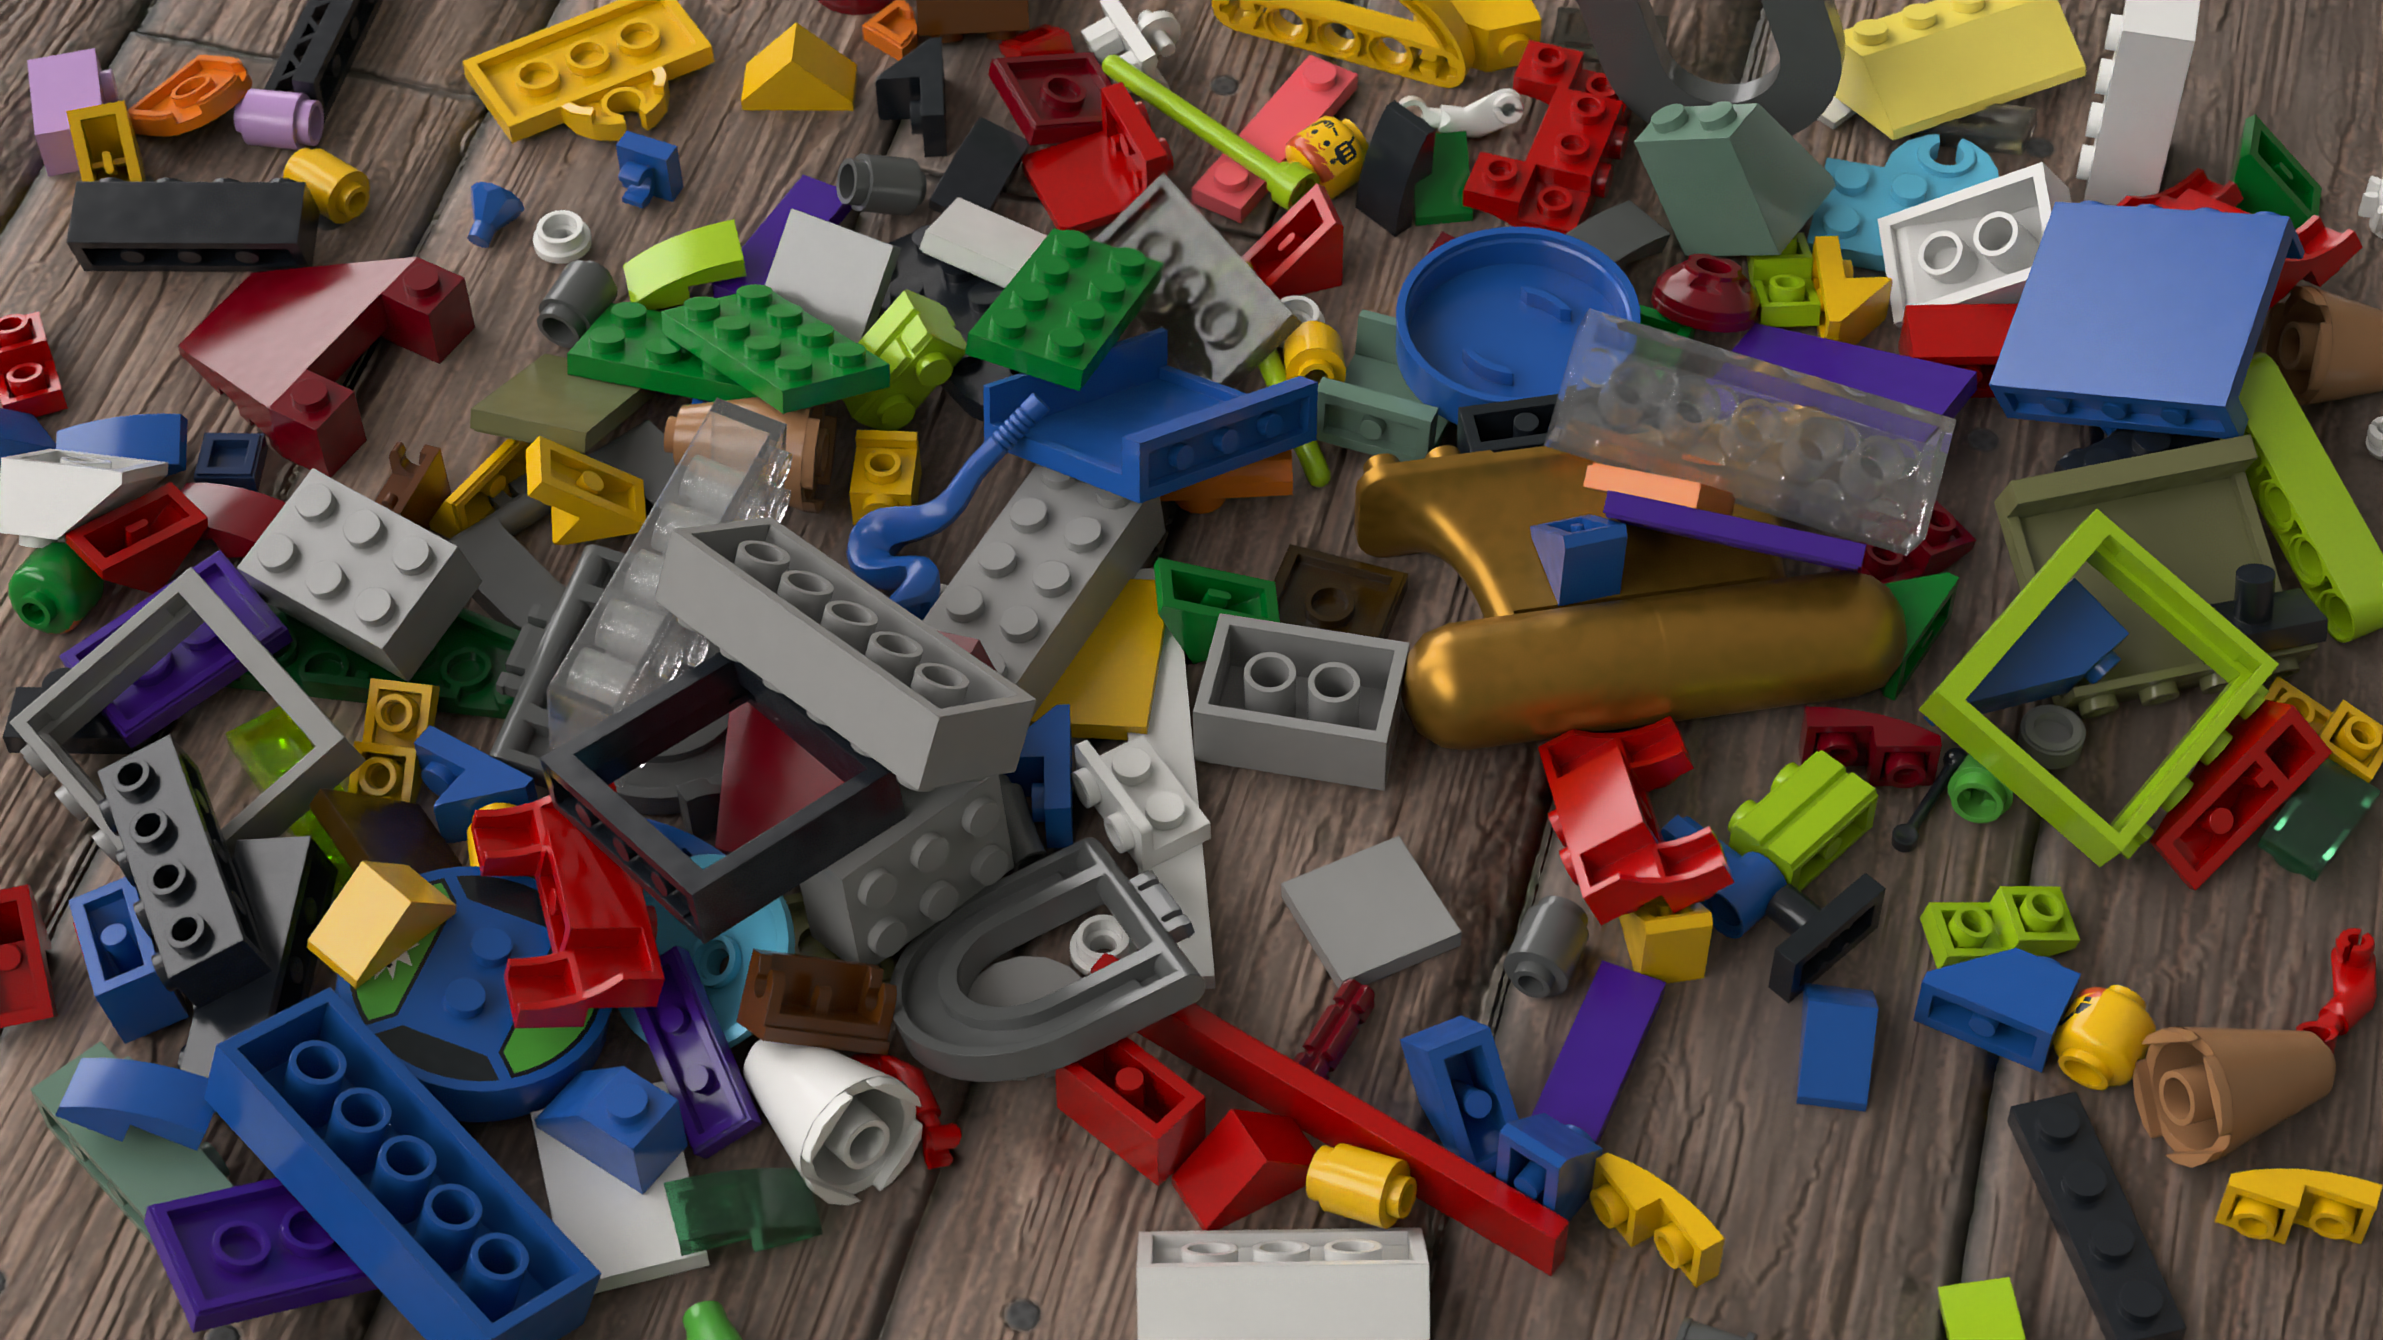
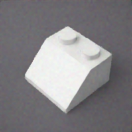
[0,449,168,548]

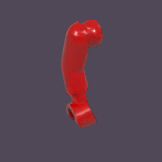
[2295,928,2377,1056]
[849,1053,962,1169]

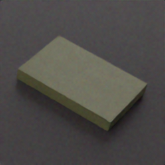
[470,353,655,454]

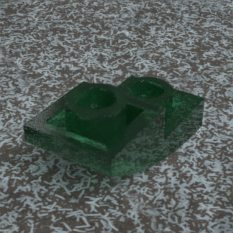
[2257,758,2382,882]
[663,1168,823,1256]

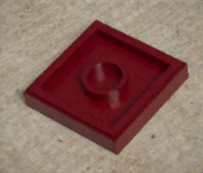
[988,52,1113,146]

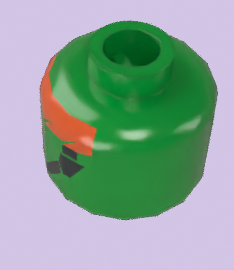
[8,542,104,634]

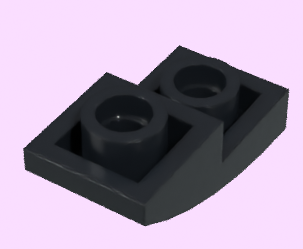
[1355,100,1436,237]
[929,116,1030,214]

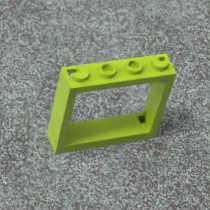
[1918,508,2279,867]

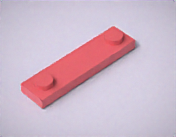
[1192,54,1358,224]

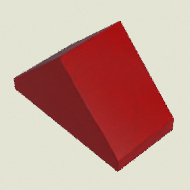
[1239,183,1344,304]
[65,482,208,594]
[1171,1109,1316,1231]

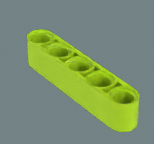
[2220,352,2383,643]

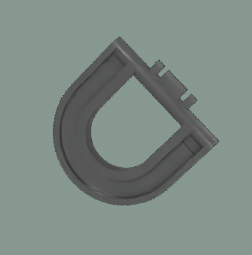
[1576,0,1846,136]
[447,420,738,667]
[489,544,729,815]
[890,837,1206,1082]

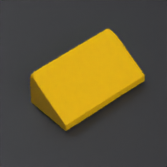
[429,438,532,539]

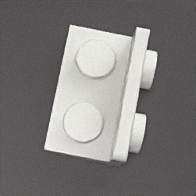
[1071,735,1211,872]

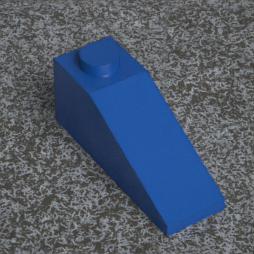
[1923,577,2130,727]

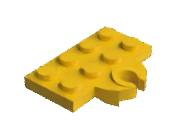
[462,0,715,143]

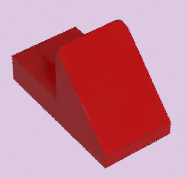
[0,884,58,1028]

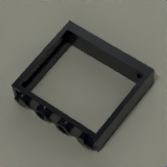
[540,652,906,944]

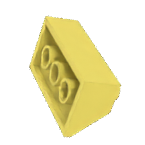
[1835,0,2086,140]

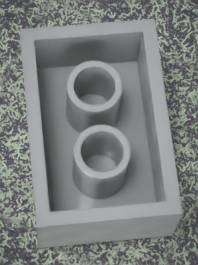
[237,468,483,682]
[1193,613,1410,791]
[800,775,1014,965]

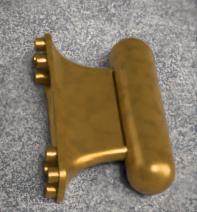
[1354,398,1908,751]

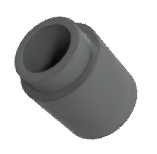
[836,153,927,216]
[537,260,618,348]
[1504,896,1589,998]

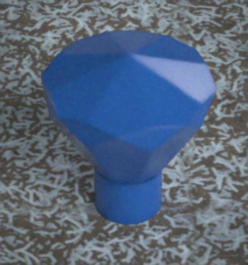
[467,182,525,248]

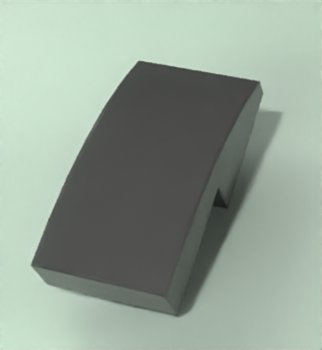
[1566,200,1671,271]

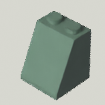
[1634,101,1836,256]

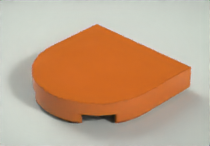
[128,55,253,137]
[1583,463,1736,516]

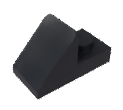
[875,37,947,157]

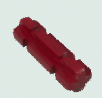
[1294,979,1375,1080]

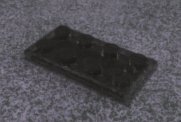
[1094,173,1302,389]

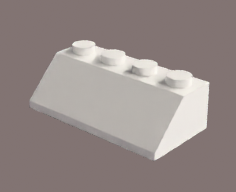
[2076,0,2200,205]
[1136,1227,1430,1340]

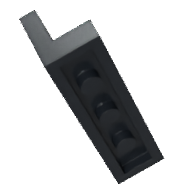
[264,0,383,122]

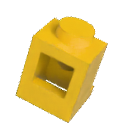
[849,430,922,525]

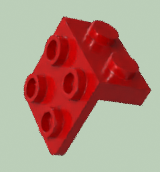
[1022,82,1174,232]

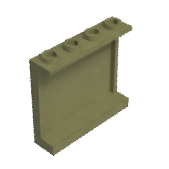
[1994,434,2318,719]

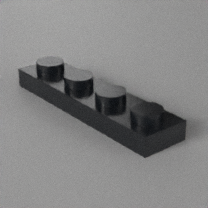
[2007,1091,2187,1340]

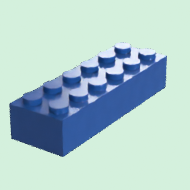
[204,987,601,1340]

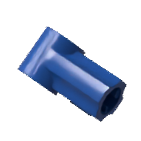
[1661,815,1787,939]

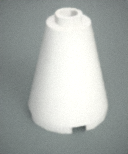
[743,1039,923,1205]

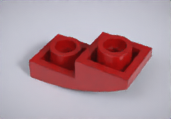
[0,311,68,418]

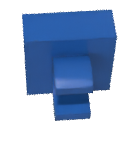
[616,131,684,208]

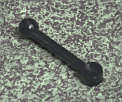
[1891,748,1967,852]

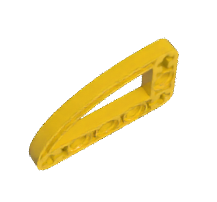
[1212,0,1475,88]

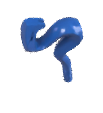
[846,392,1051,620]

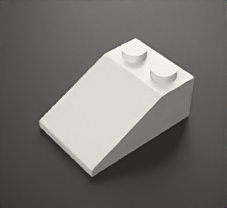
[1877,162,2072,328]

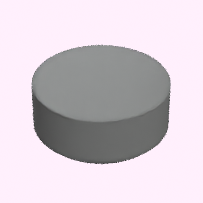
[2017,705,2086,769]

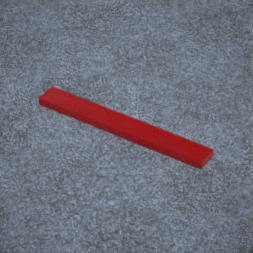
[1091,953,1569,1277]

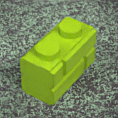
[842,289,966,431]
[1728,750,1879,891]

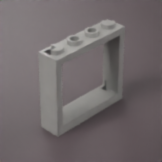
[9,567,366,866]

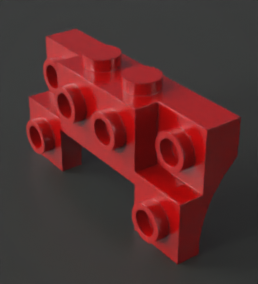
[1463,40,1632,234]
[2117,168,2363,311]
[1538,715,1735,926]
[471,782,665,1028]

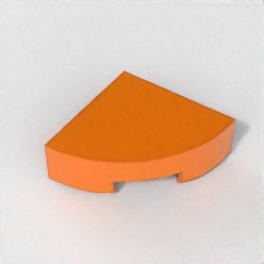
[862,0,918,61]

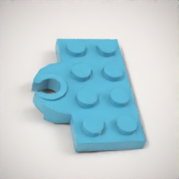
[1807,134,1999,272]

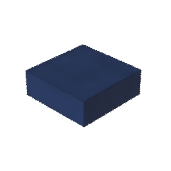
[193,433,268,492]

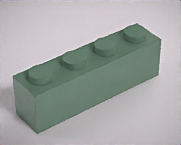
[30,1041,234,1249]

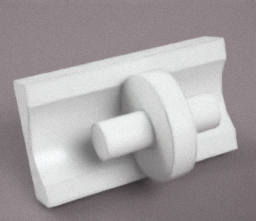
[1081,0,1181,94]

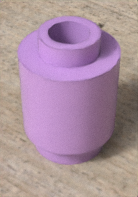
[234,88,324,150]

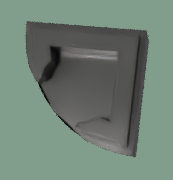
[676,779,721,838]

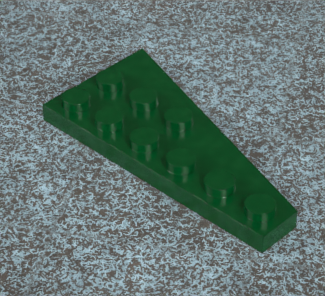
[225,586,611,720]

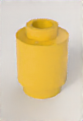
[283,148,370,224]
[1283,321,1346,384]
[1306,1143,1417,1229]

